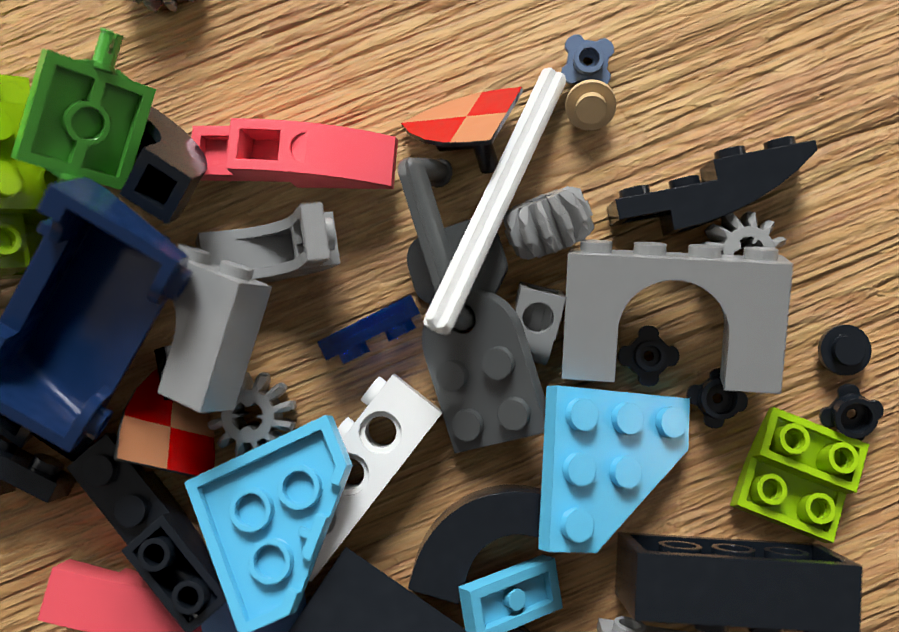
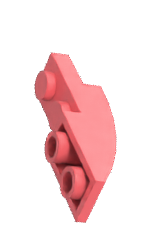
[191,118,398,189]

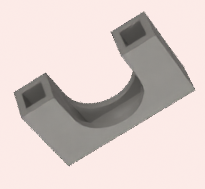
[157,234,272,413]
[562,239,793,394]

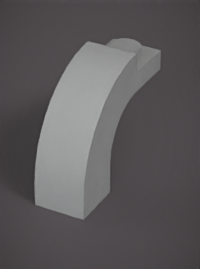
[195,202,340,283]

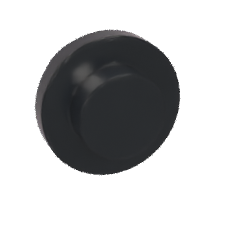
[818,325,872,376]

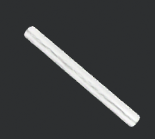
[424,68,567,335]

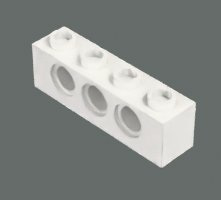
[309,374,442,582]

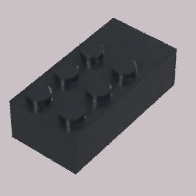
[615,532,863,632]

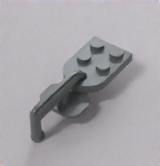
[398,157,546,453]

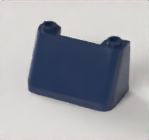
[0,177,193,453]

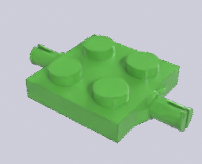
[11,28,156,190]

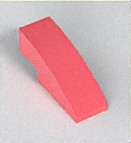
[37,559,202,632]

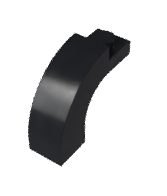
[119,106,207,224]
[408,484,541,604]

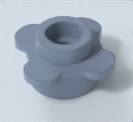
[561,34,614,85]

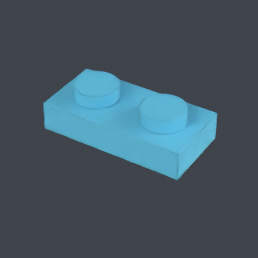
[458,554,563,632]

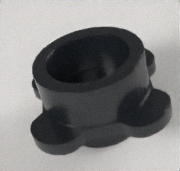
[618,326,680,387]
[686,368,748,429]
[819,383,884,441]

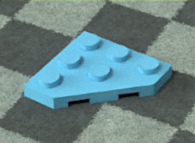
[538,385,690,553]
[184,415,353,632]

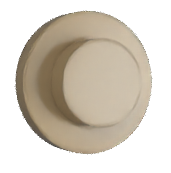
[565,79,617,131]

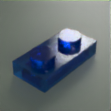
[317,295,422,365]

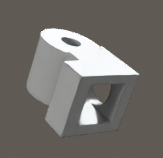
[514,281,566,365]

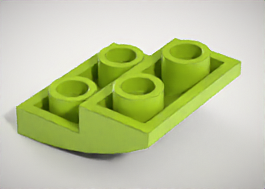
[730,407,869,543]

